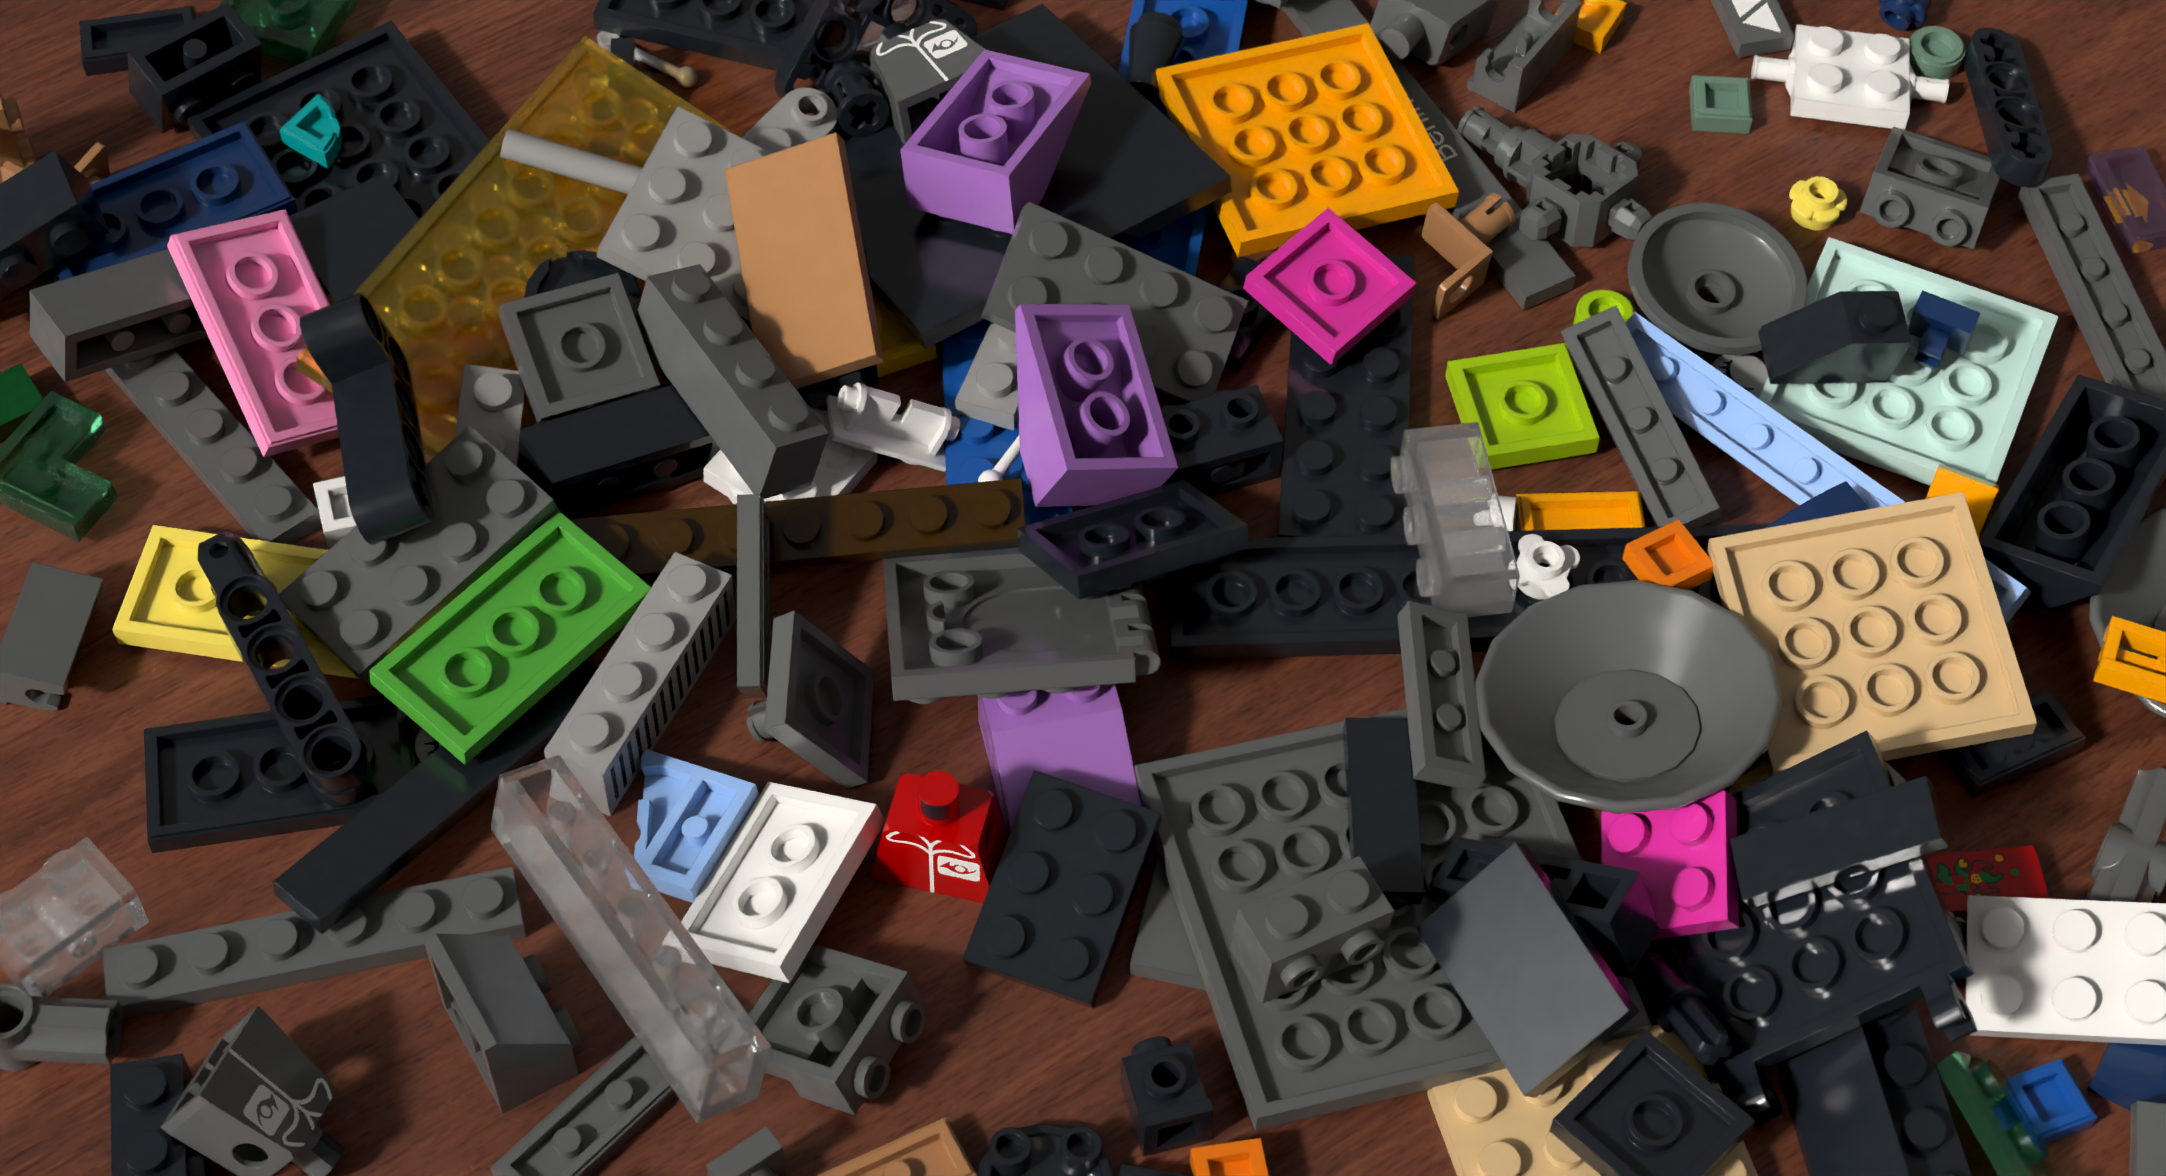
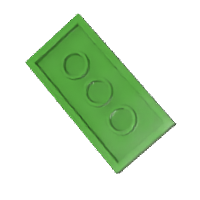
[369,511,651,765]

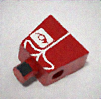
[870,771,1008,903]

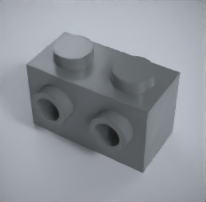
[1229,856,1394,1004]

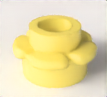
[1789,177,1847,231]

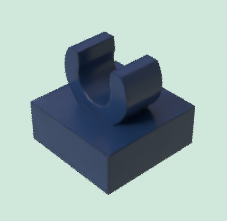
[1908,290,1980,371]

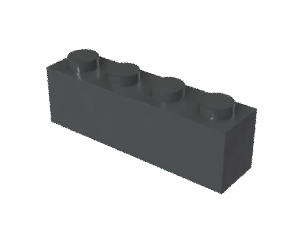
[30,249,208,382]
[635,264,829,499]

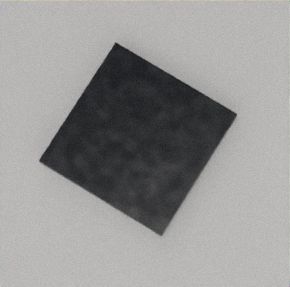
[811,3,1232,349]

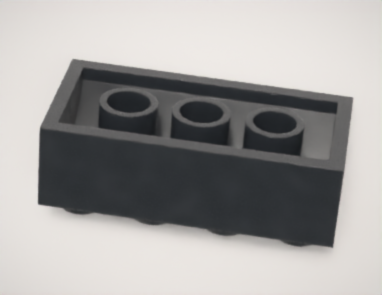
[1979,374,2166,613]

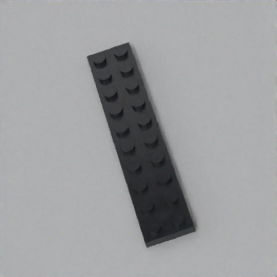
[1164,524,1769,660]

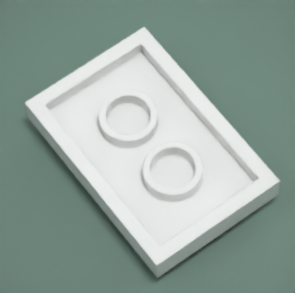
[670,782,886,983]
[1965,895,2166,1045]

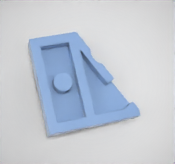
[633,749,759,903]

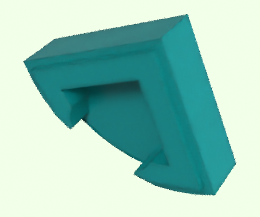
[279,94,342,168]

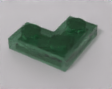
[0,391,118,542]

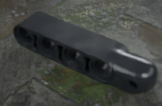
[198,532,373,807]

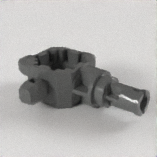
[1457,105,1653,247]

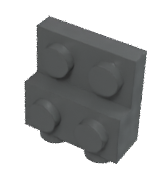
[1860,126,2000,249]
[726,944,927,1115]

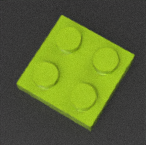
[1445,343,1600,472]

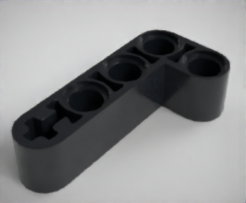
[300,292,434,545]

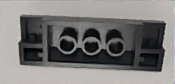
[1776,1002,1972,1176]

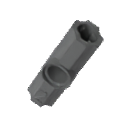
[2085,767,2166,903]
[0,983,123,1072]

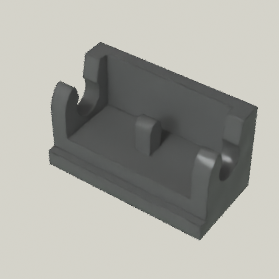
[1466,0,1582,113]
[0,562,103,711]

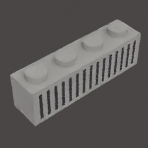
[544,552,737,816]

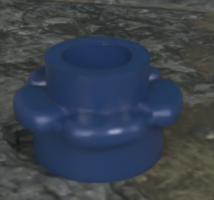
[1878,0,1931,30]

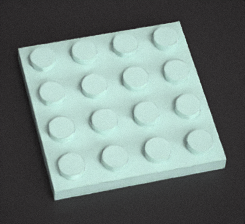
[1759,237,2058,486]

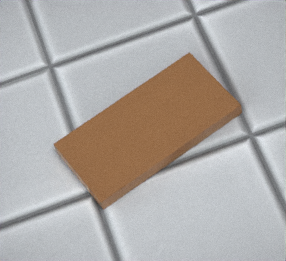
[725,132,884,389]

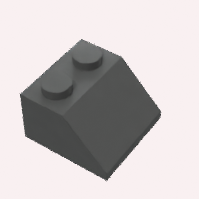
[423,934,581,1114]

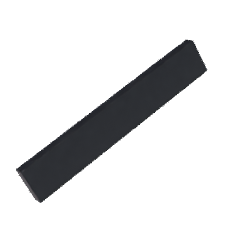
[273,660,597,934]

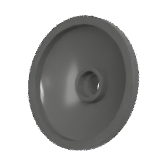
[1627,203,1807,355]

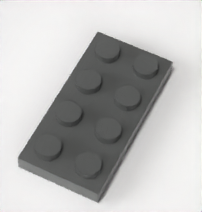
[981,202,1248,405]
[278,425,559,686]

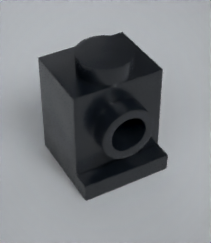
[1120,1036,1214,1157]

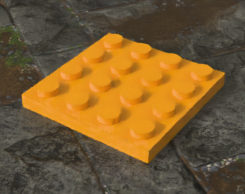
[1156,23,1459,258]

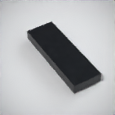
[1343,717,1424,904]
[1730,776,1949,908]

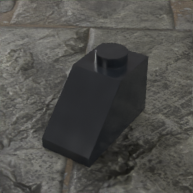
[1758,291,1912,384]

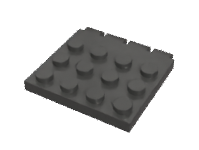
[883,548,1161,704]

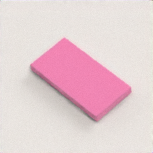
[167,209,339,458]

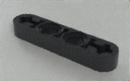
[1963,28,2053,187]

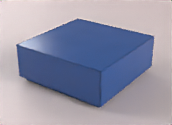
[1995,1058,2097,1151]

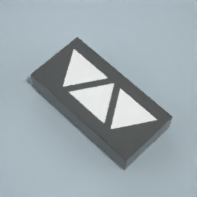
[1711,0,1794,58]

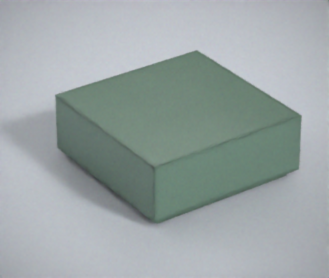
[1689,75,1752,134]

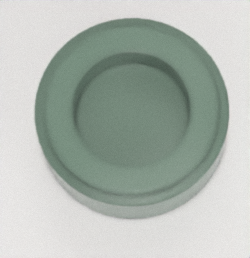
[1909,26,1966,79]

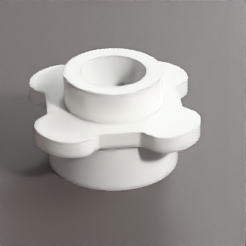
[1507,534,1580,599]

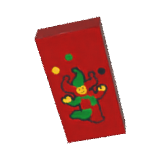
[1925,845,2050,922]

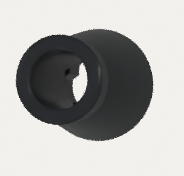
[1128,12,1185,102]

